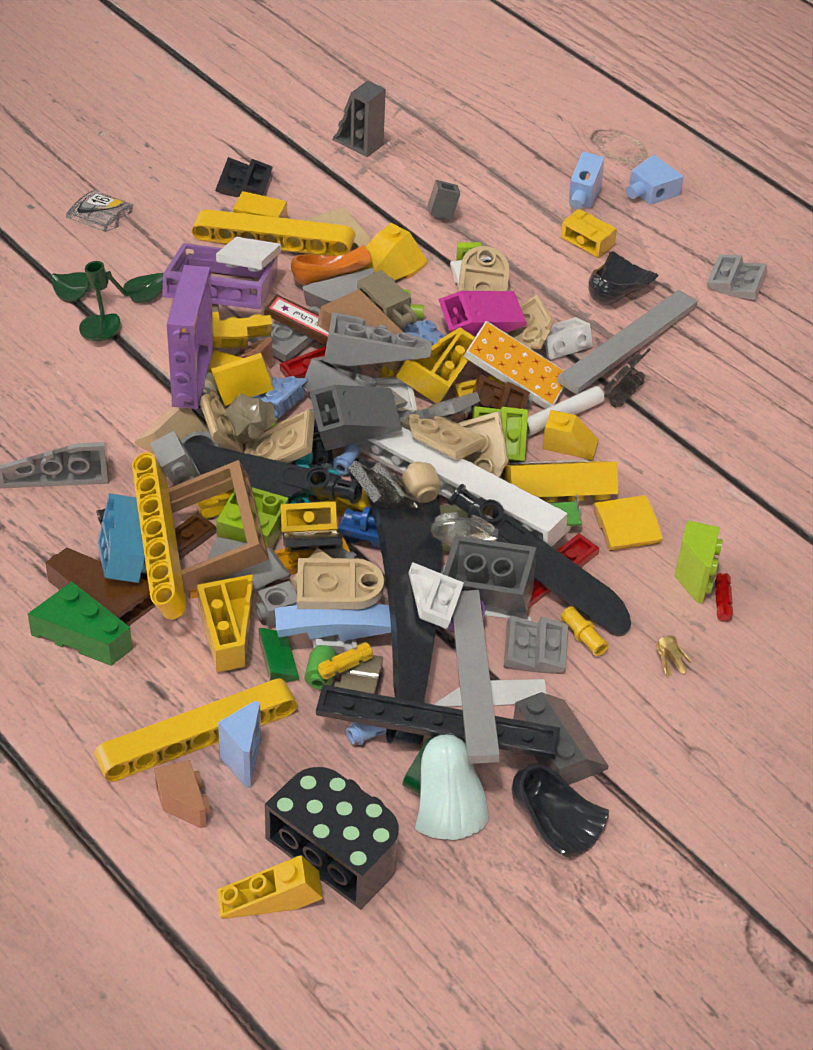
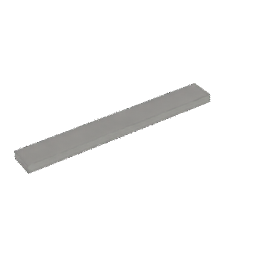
[557,290,698,395]
[452,590,499,764]

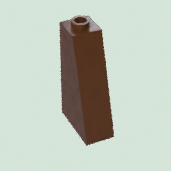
[45,548,155,626]

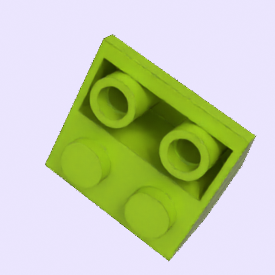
[216,488,288,549]
[674,520,723,604]

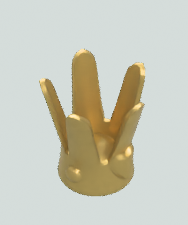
[656,635,692,678]

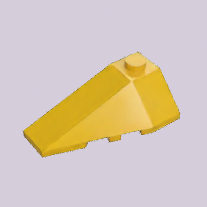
[343,223,428,281]

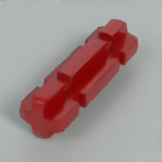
[715,573,733,622]

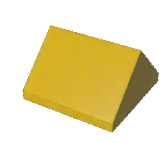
[211,353,274,406]

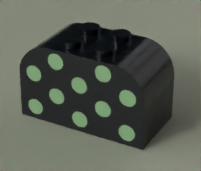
[265,767,399,910]

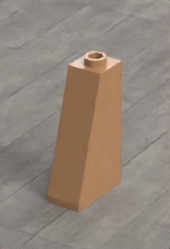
[317,289,405,372]

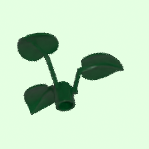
[52,261,163,342]

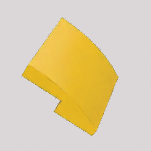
[593,495,663,551]

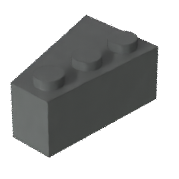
[332,80,386,157]

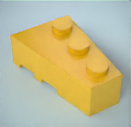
[396,328,475,403]
[197,574,254,672]

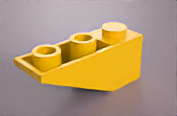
[217,855,323,919]

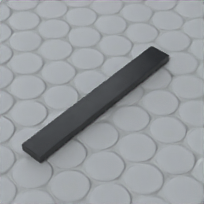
[316,685,560,759]

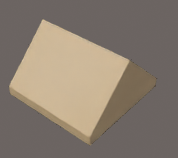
[134,407,208,455]

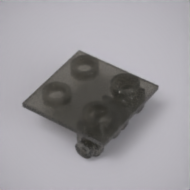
[603,348,651,407]

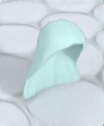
[415,734,489,840]

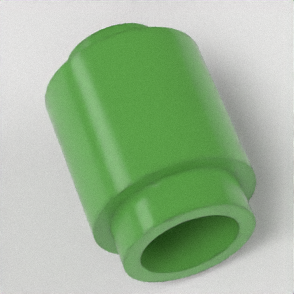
[304,645,337,690]

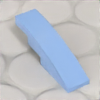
[275,604,391,641]

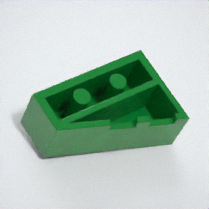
[28,581,133,666]

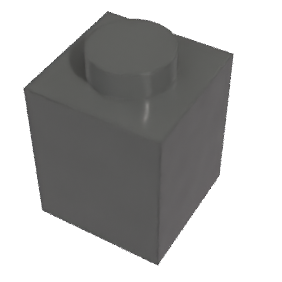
[428,180,460,219]

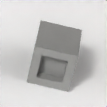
[255,581,297,629]

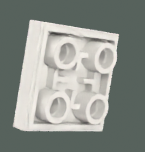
[216,237,281,272]

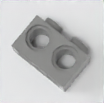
[150,431,200,486]

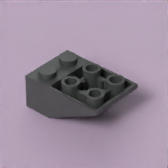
[309,385,402,451]

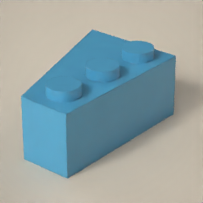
[97,493,146,583]

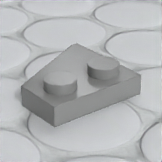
[422,392,480,419]

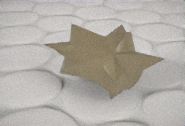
[225,393,278,445]

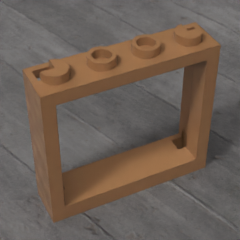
[168,460,269,593]

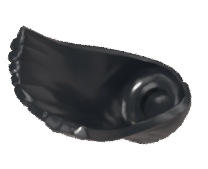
[588,251,659,305]
[512,763,609,857]

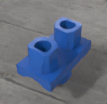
[338,506,381,550]

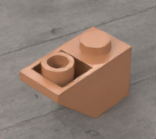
[154,760,211,828]

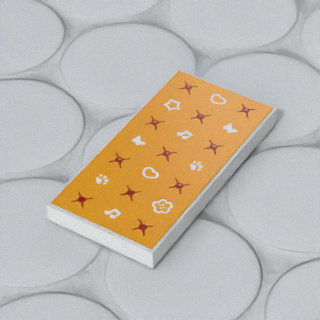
[463,321,564,409]

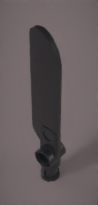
[183,443,363,505]
[448,484,631,636]

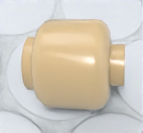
[402,461,441,503]

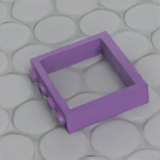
[162,243,278,309]
[167,265,214,409]

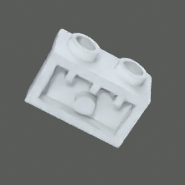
[543,317,593,360]

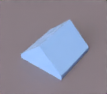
[218,701,261,787]

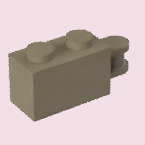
[357,270,417,329]

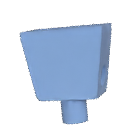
[569,151,605,209]
[626,155,684,204]

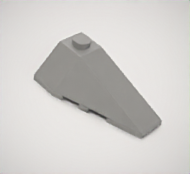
[324,312,432,367]
[302,356,408,409]

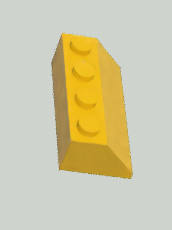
[503,461,618,502]

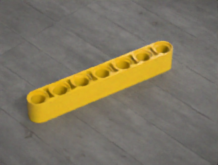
[191,209,356,256]
[132,452,186,620]
[94,679,298,782]

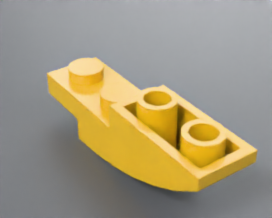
[182,312,272,348]

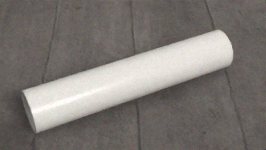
[526,386,604,437]

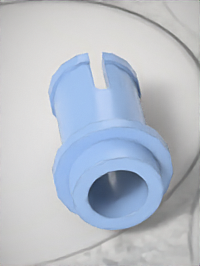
[333,443,361,475]
[346,722,386,745]

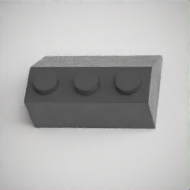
[443,535,537,613]
[513,692,609,785]

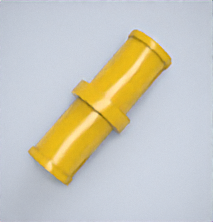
[561,606,609,656]

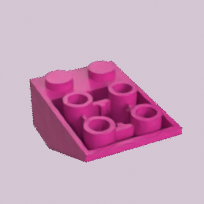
[438,291,527,337]

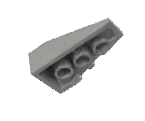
[0,442,108,488]

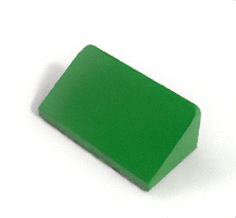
[259,628,299,682]

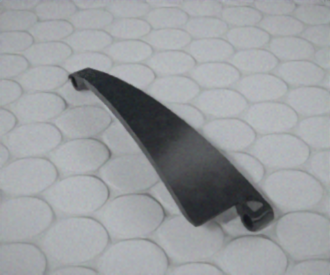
[350,457,442,748]

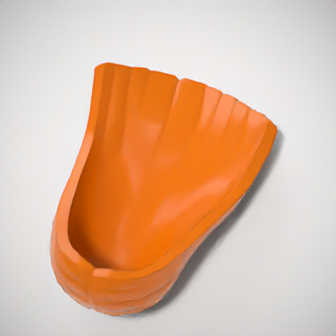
[291,245,372,286]

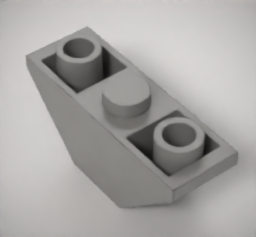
[302,268,375,309]

